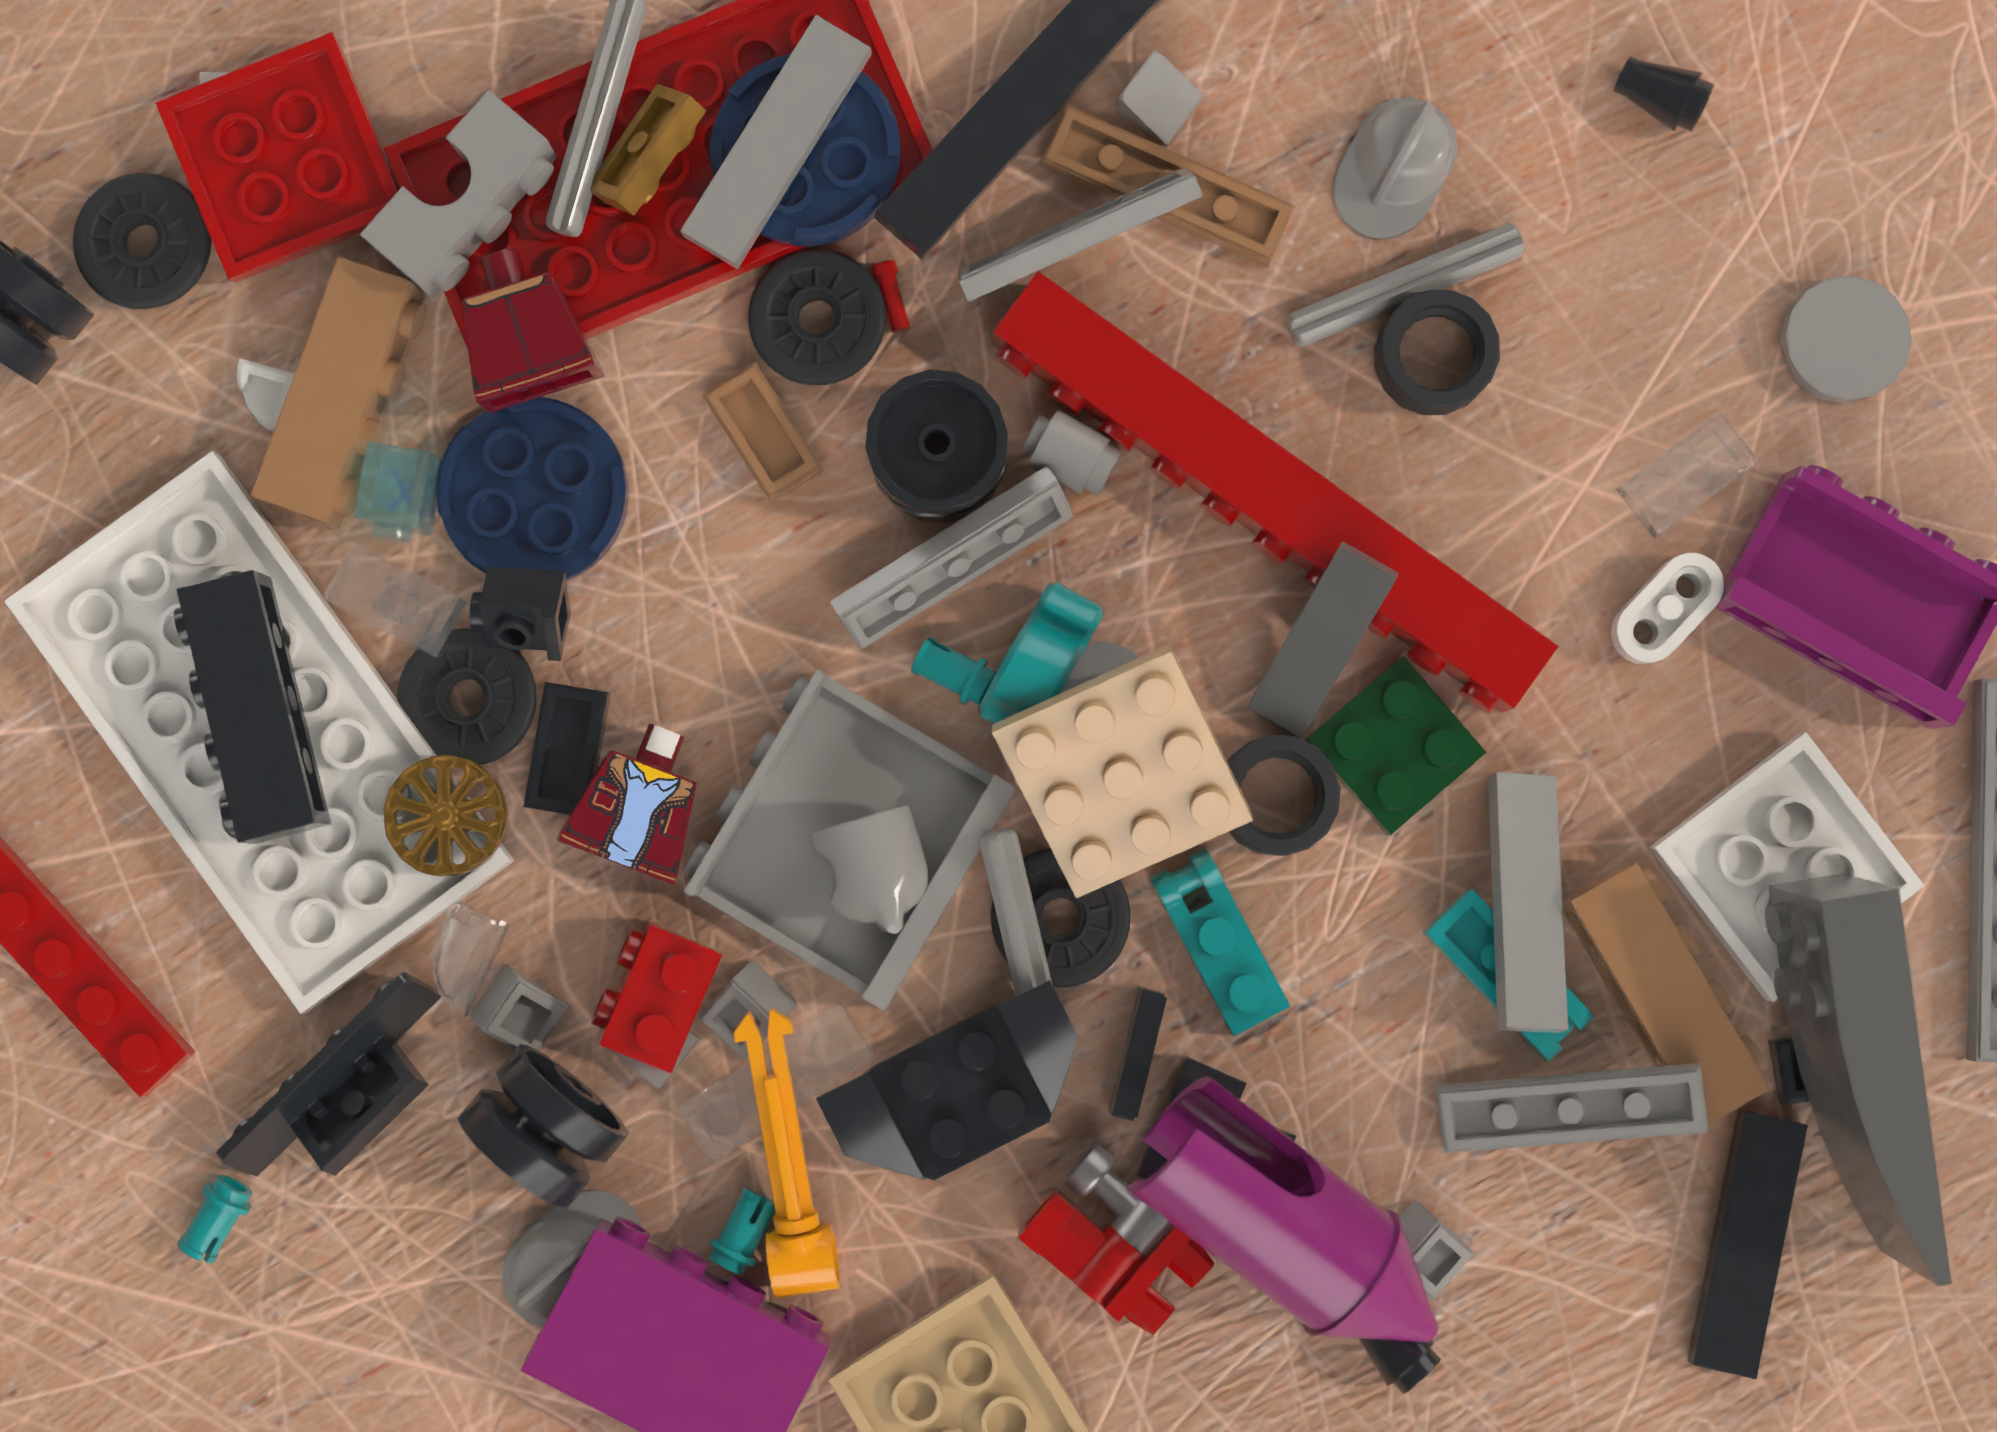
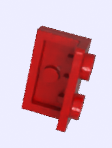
[591,919,723,1074]

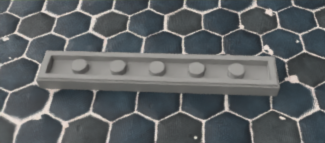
[1967,679,1997,1062]

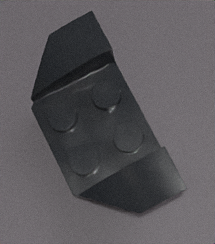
[816,980,1078,1180]

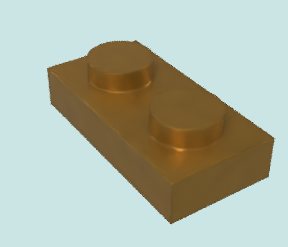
[590,84,707,215]

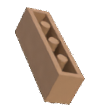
[250,256,426,529]
[1562,862,1771,1125]

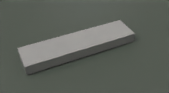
[681,15,872,269]
[958,167,1203,302]
[830,466,1074,650]
[1488,772,1568,1033]
[1436,1063,1709,1153]

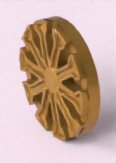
[383,755,508,876]

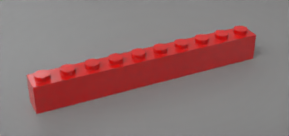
[993,271,1559,714]

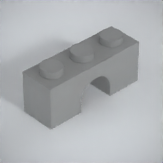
[360,89,558,299]

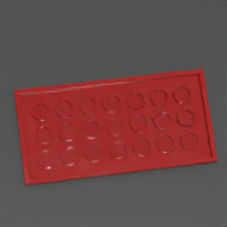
[383,0,933,349]

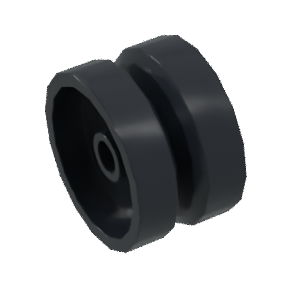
[0,240,95,385]
[865,369,1008,523]
[457,1043,629,1208]

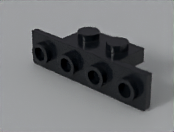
[216,972,442,1177]

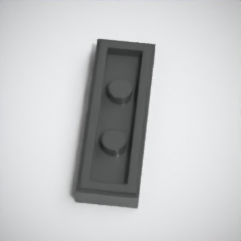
[1247,541,1399,738]

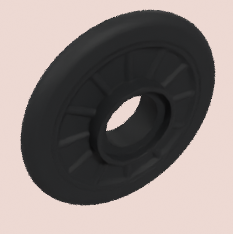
[73,173,212,309]
[748,249,886,386]
[397,628,537,765]
[991,848,1131,987]

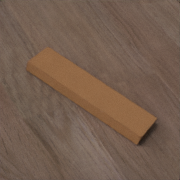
[1040,104,1295,267]

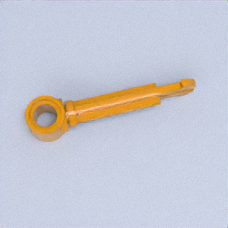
[733,1008,841,1299]

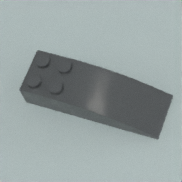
[1765,873,1952,1286]

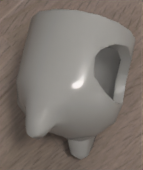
[809,805,929,934]

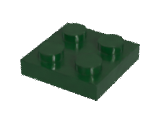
[1304,656,1487,835]

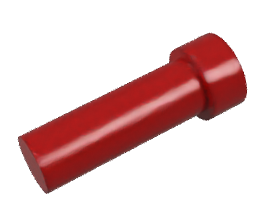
[871,260,910,333]

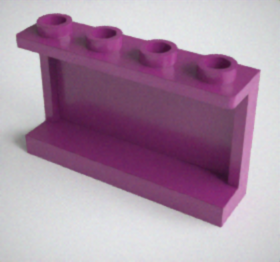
[1715,465,1997,729]
[521,1216,830,1432]

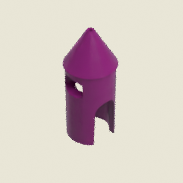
[1126,1077,1439,1342]

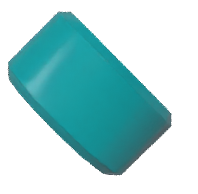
[978,582,1104,724]

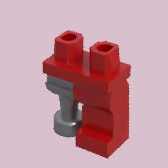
[1018,1143,1215,1335]

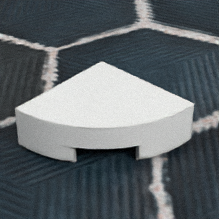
[237,358,295,432]

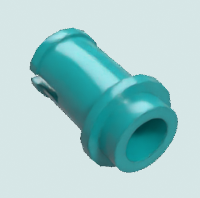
[911,636,997,706]
[177,1175,252,1263]
[708,1187,775,1275]

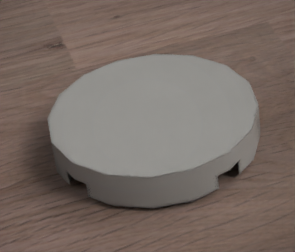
[1779,275,1912,404]

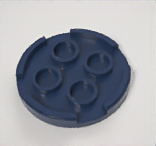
[709,54,901,246]
[436,397,629,581]

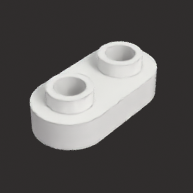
[1611,553,1724,664]

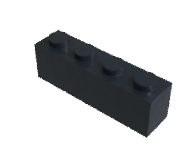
[174,570,331,844]

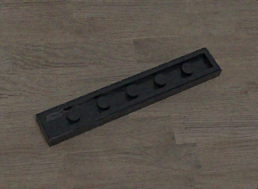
[874,0,1160,260]

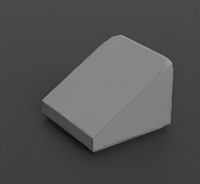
[1116,50,1203,148]
[698,962,797,1061]
[471,964,569,1051]
[1399,1201,1475,1301]

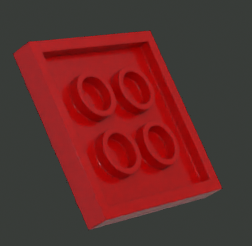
[155,32,400,283]

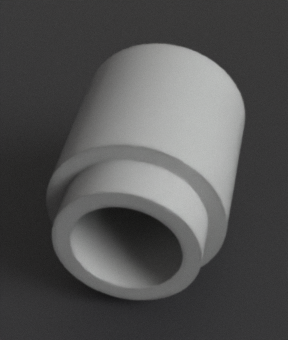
[1023,410,1122,496]

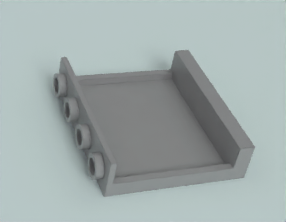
[683,669,1017,1011]

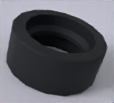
[1374,290,1500,415]
[1227,734,1341,856]

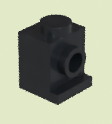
[469,566,571,661]

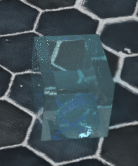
[354,442,442,543]

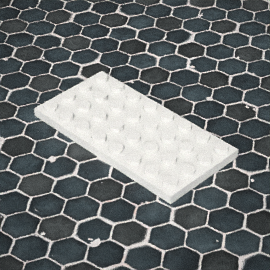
[4,451,514,1014]

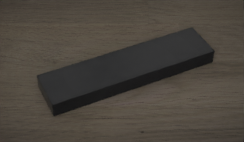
[1687,1109,1808,1379]

